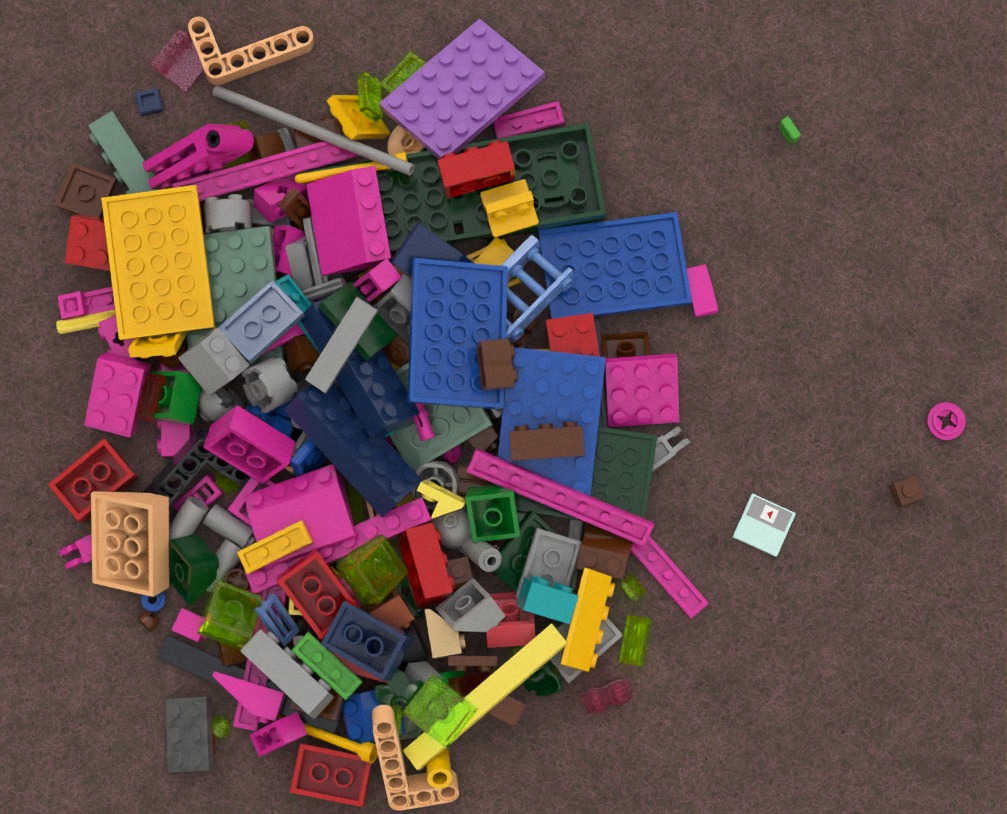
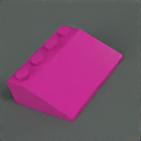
[306,166,392,277]
[244,464,356,569]

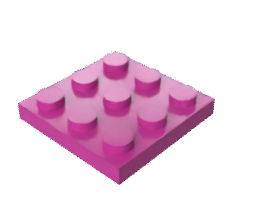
[605,354,679,427]

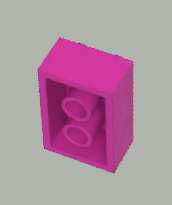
[84,352,151,438]
[203,405,296,484]

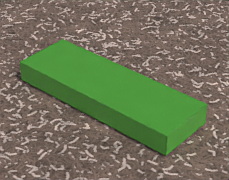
[292,632,363,700]

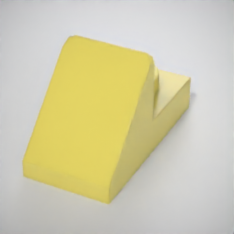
[417,479,466,519]

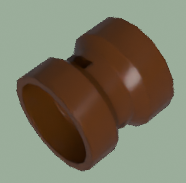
[225,569,250,594]

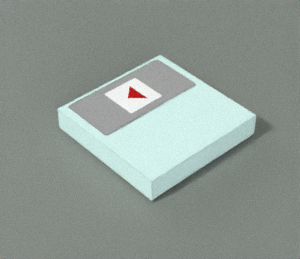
[732,493,796,557]

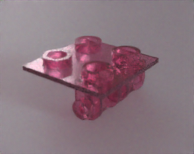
[150,29,211,92]
[581,677,633,714]

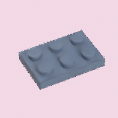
[218,280,305,364]

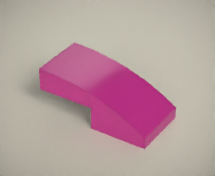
[687,264,718,318]

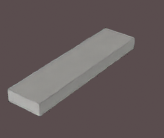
[305,297,379,393]

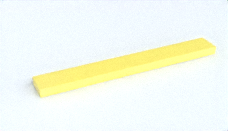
[403,624,568,770]

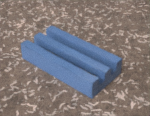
[254,594,300,647]

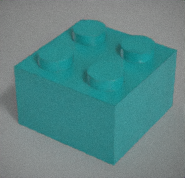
[516,575,578,624]

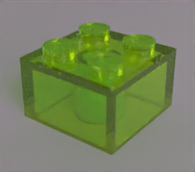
[197,580,263,649]

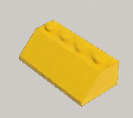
[560,568,615,672]

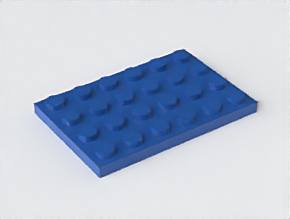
[538,212,692,319]
[407,258,508,410]
[495,347,606,496]

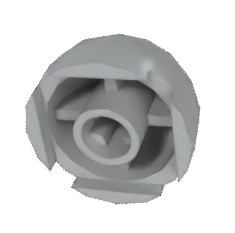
[197,387,244,423]
[412,461,460,510]
[430,505,472,550]

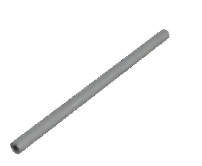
[213,85,415,176]

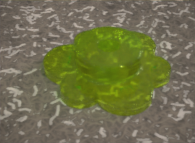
[215,470,238,493]

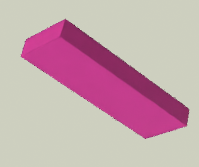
[492,101,565,139]

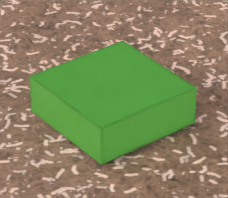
[778,116,801,145]

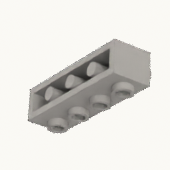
[241,629,334,719]

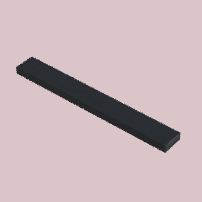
[157,635,343,734]

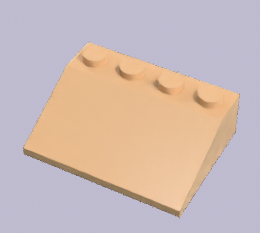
[91,491,169,597]

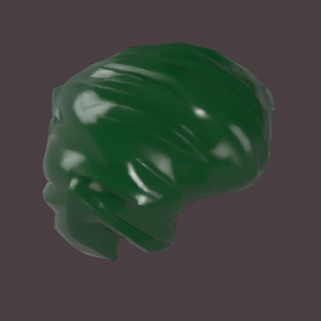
[523,660,562,696]

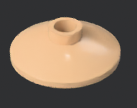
[387,125,425,156]

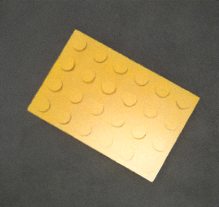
[101,185,216,341]

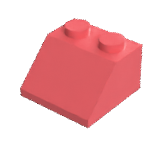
[487,592,535,648]

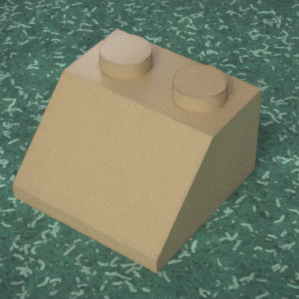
[425,609,467,659]

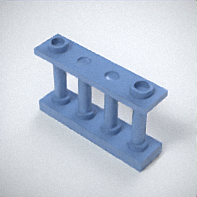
[501,234,575,343]

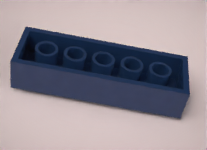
[301,299,420,440]
[284,383,423,518]

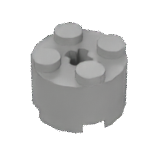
[203,194,252,234]
[242,357,298,413]

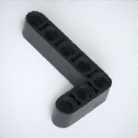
[143,429,251,505]

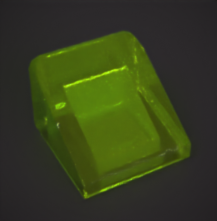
[619,574,647,602]

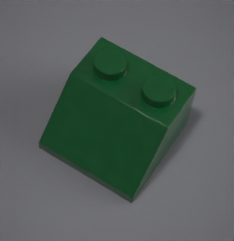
[169,534,219,605]

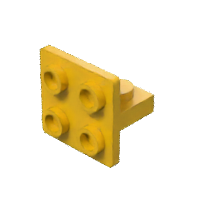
[480,179,539,237]

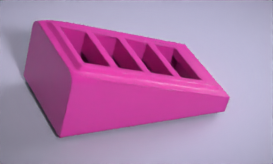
[173,474,227,512]

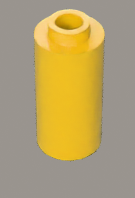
[426,747,452,789]

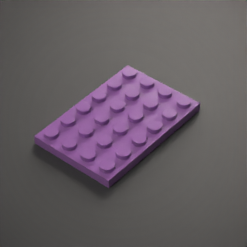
[379,18,545,159]

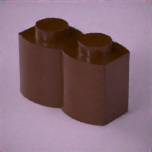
[476,338,518,391]

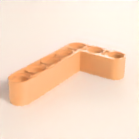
[188,17,314,86]
[372,705,459,811]

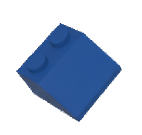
[342,690,406,744]

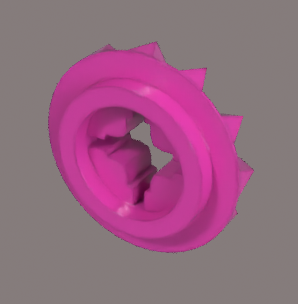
[927,402,966,441]

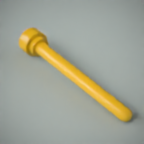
[295,152,408,184]
[278,714,378,764]

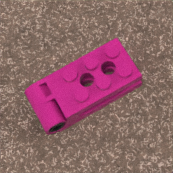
[142,124,254,190]

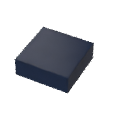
[135,87,164,116]

